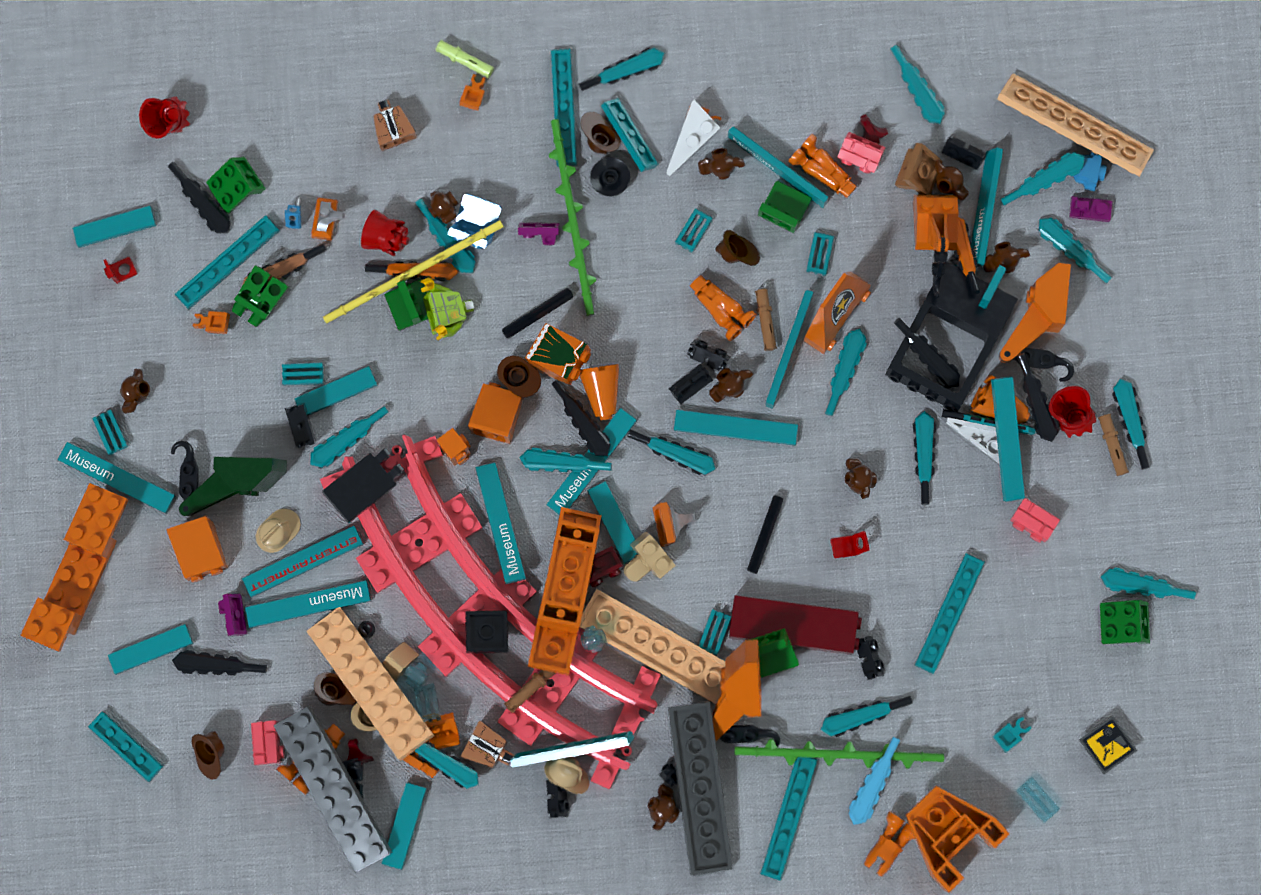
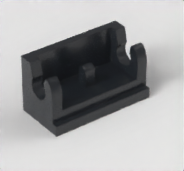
[285,403,316,448]

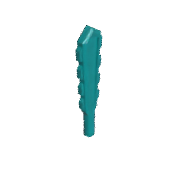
[891,45,945,124]
[1000,152,1085,206]
[415,199,476,273]
[1038,217,1112,284]
[825,329,867,416]
[310,406,389,468]
[519,447,612,473]
[1100,567,1196,600]

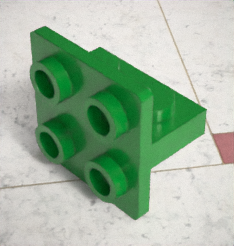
[384,280,428,331]

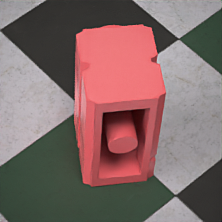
[837,132,886,173]
[1010,498,1060,543]
[251,720,285,766]

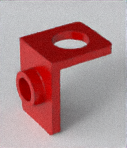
[103,257,137,284]
[830,531,870,559]

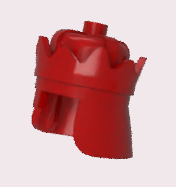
[139,97,190,139]
[361,209,409,256]
[1049,386,1097,438]

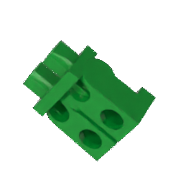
[232,265,290,327]

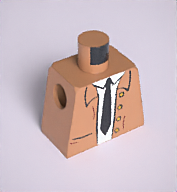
[373,100,417,151]
[461,721,514,768]

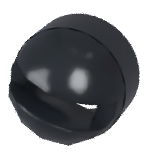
[358,621,375,638]

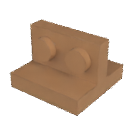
[895,143,943,195]

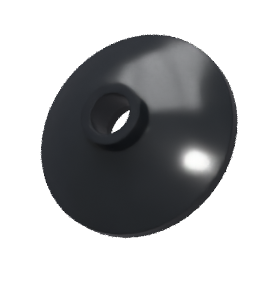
[590,157,630,197]

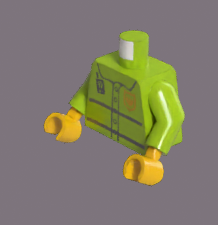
[420,278,474,340]

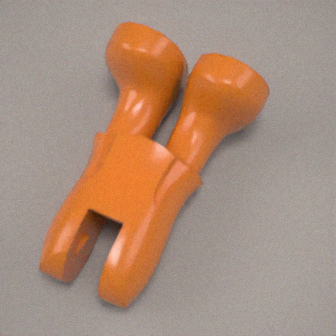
[864,811,915,877]

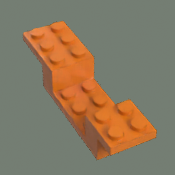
[20,483,129,652]
[527,507,601,675]

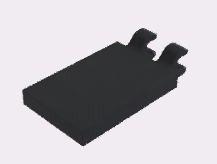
[322,448,404,524]

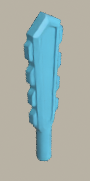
[848,737,900,825]

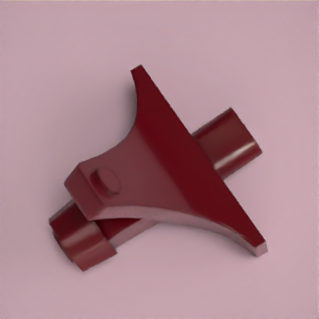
[860,114,889,144]
[347,738,374,770]

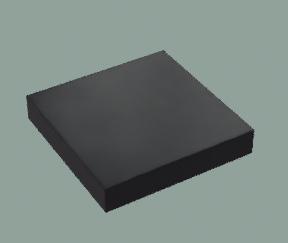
[465,611,508,654]

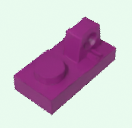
[1069,197,1112,222]
[518,222,560,245]
[218,594,247,636]

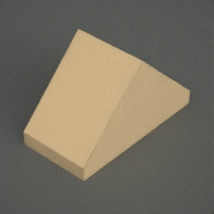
[382,642,419,682]

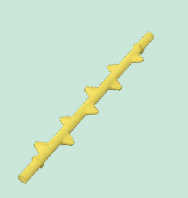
[323,220,504,323]

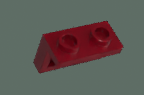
[588,546,624,588]

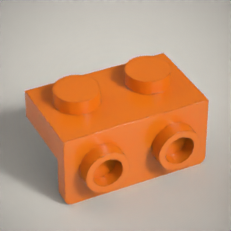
[423,712,460,750]

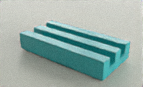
[675,208,713,253]
[806,232,834,276]
[978,265,1006,309]
[282,363,324,386]
[92,409,128,455]
[699,609,732,655]

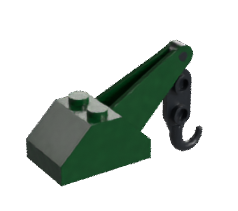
[171,440,287,516]

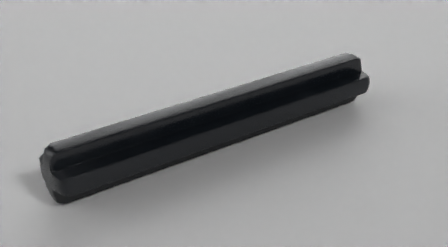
[502,288,573,339]
[747,495,783,574]

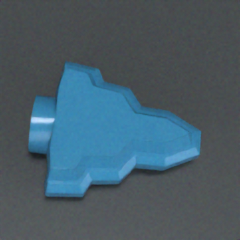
[1057,152,1107,192]

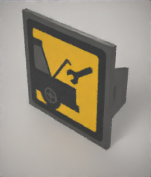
[1079,716,1138,774]

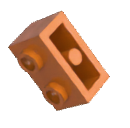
[436,428,471,466]

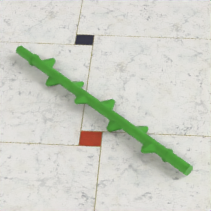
[549,119,596,316]
[734,739,944,769]

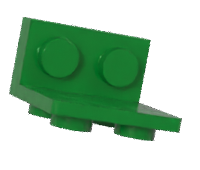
[206,157,266,213]
[758,181,811,234]
[1100,600,1150,645]
[750,628,799,678]

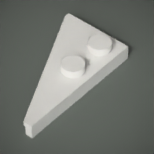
[666,100,720,177]
[946,418,999,464]

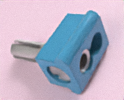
[285,197,302,229]

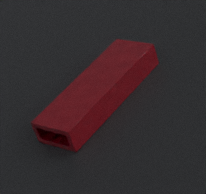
[729,595,862,655]

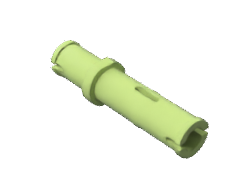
[436,40,494,78]

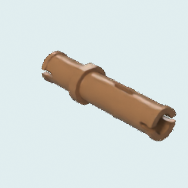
[755,289,777,351]
[1098,414,1129,476]
[504,670,556,713]

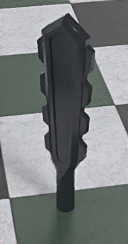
[168,162,231,233]
[894,318,960,388]
[1017,353,1059,442]
[552,380,611,456]
[172,650,267,676]

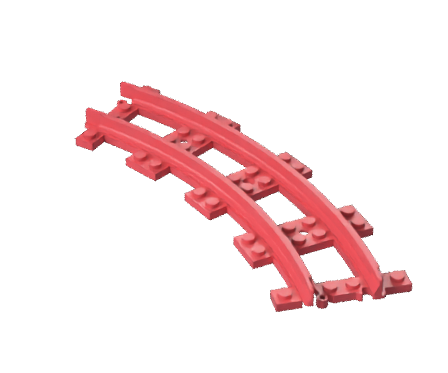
[320,434,661,790]

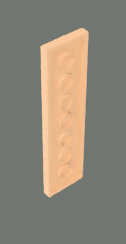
[997,73,1154,177]
[580,589,725,705]
[306,607,434,761]

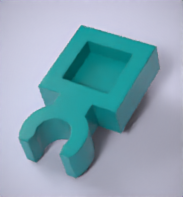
[992,717,1032,753]

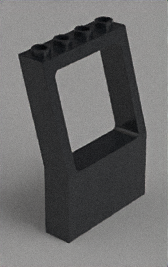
[885,262,1018,412]

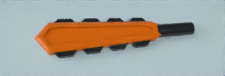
[953,217,980,295]
[365,261,458,282]

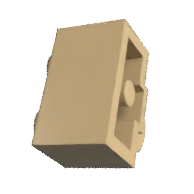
[624,532,676,582]

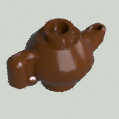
[698,148,745,180]
[934,160,969,201]
[428,191,459,224]
[983,242,1030,273]
[120,368,150,414]
[709,368,753,403]
[845,458,877,499]
[647,784,679,831]

